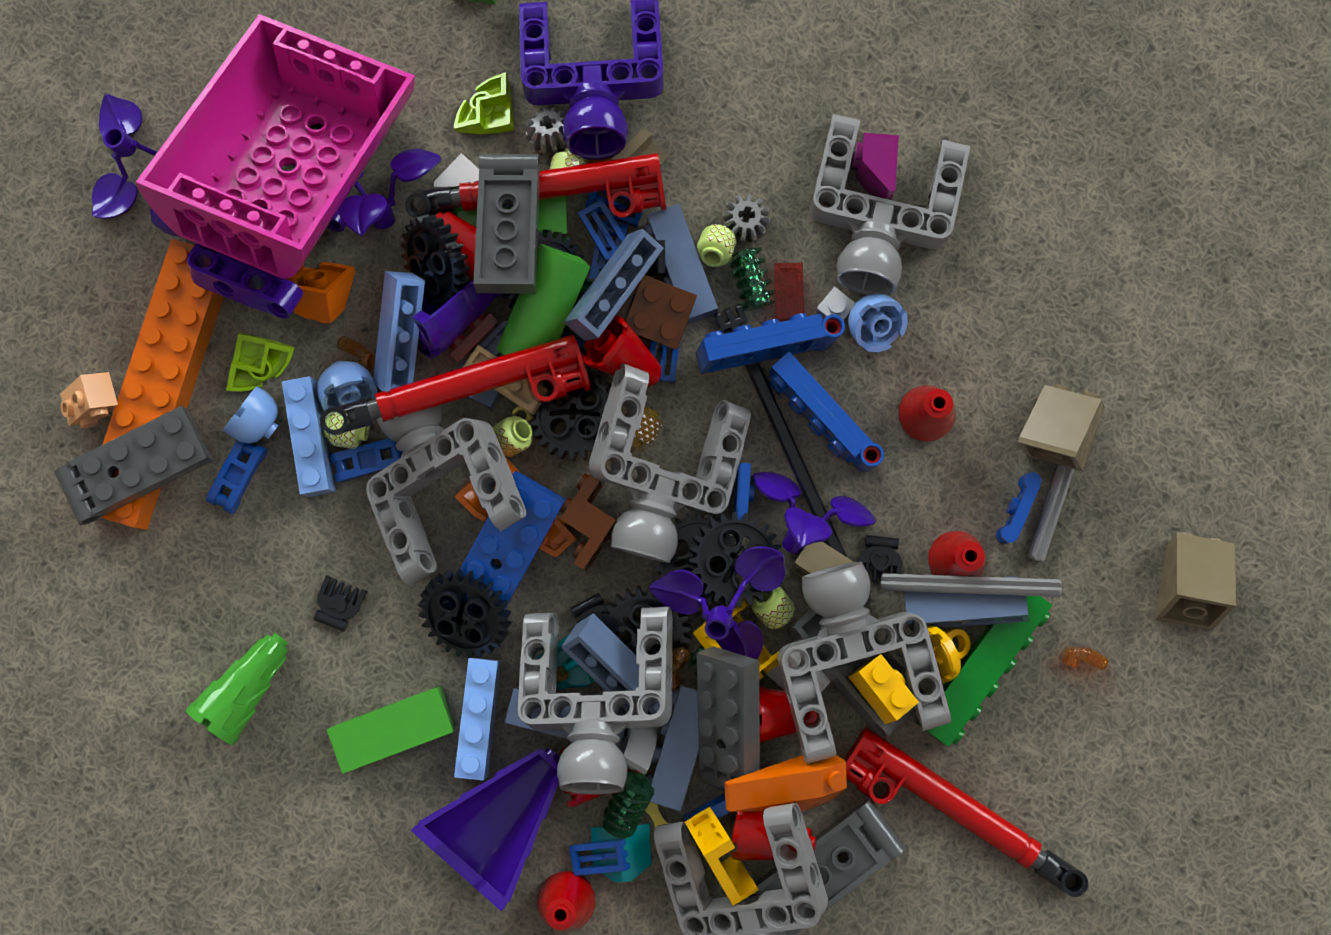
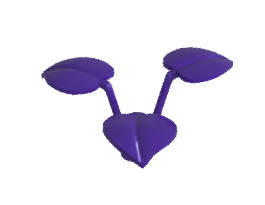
[92,93,157,219]
[338,149,442,237]
[751,472,877,554]
[649,546,786,660]

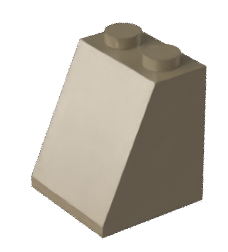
[1018,384,1105,472]
[1155,532,1236,630]

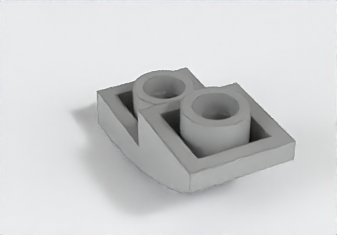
[620,727,658,775]

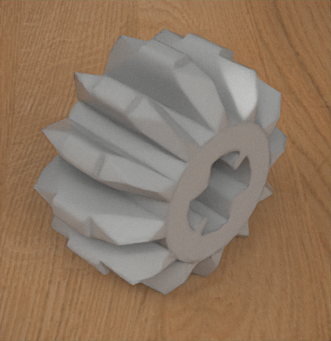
[526,106,567,155]
[722,194,770,243]

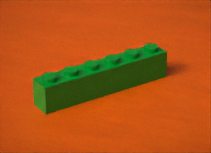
[916,596,1052,747]

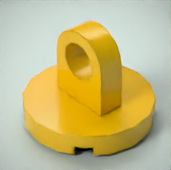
[927,625,970,683]

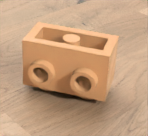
[60,372,118,428]

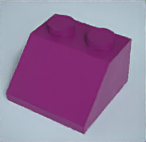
[851,133,899,200]

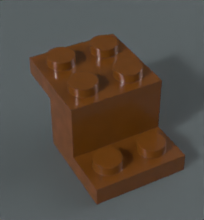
[616,275,697,350]
[560,473,616,572]

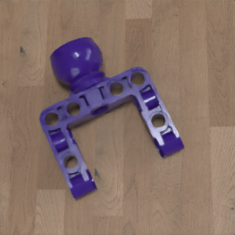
[519,0,664,160]
[150,198,346,319]

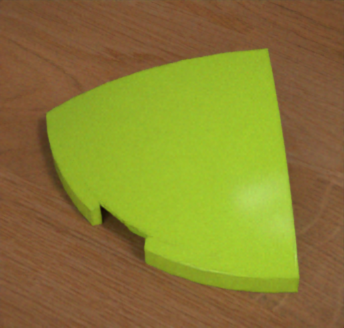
[454,72,514,134]
[226,332,295,392]

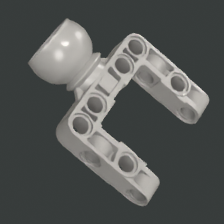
[810,114,970,295]
[589,363,751,563]
[366,405,526,585]
[777,562,951,764]
[518,607,673,794]
[654,803,828,935]

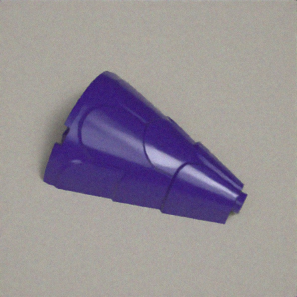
[381,279,502,360]
[411,748,560,912]

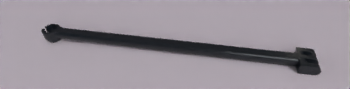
[714,303,871,608]

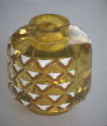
[632,407,662,449]

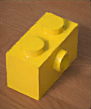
[848,654,919,725]

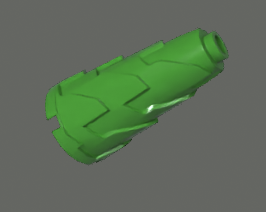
[185,633,289,746]

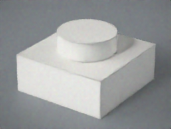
[816,286,855,320]

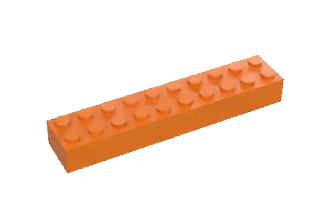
[101,239,224,530]

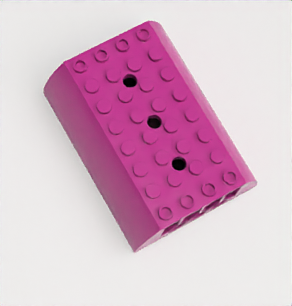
[136,14,415,279]

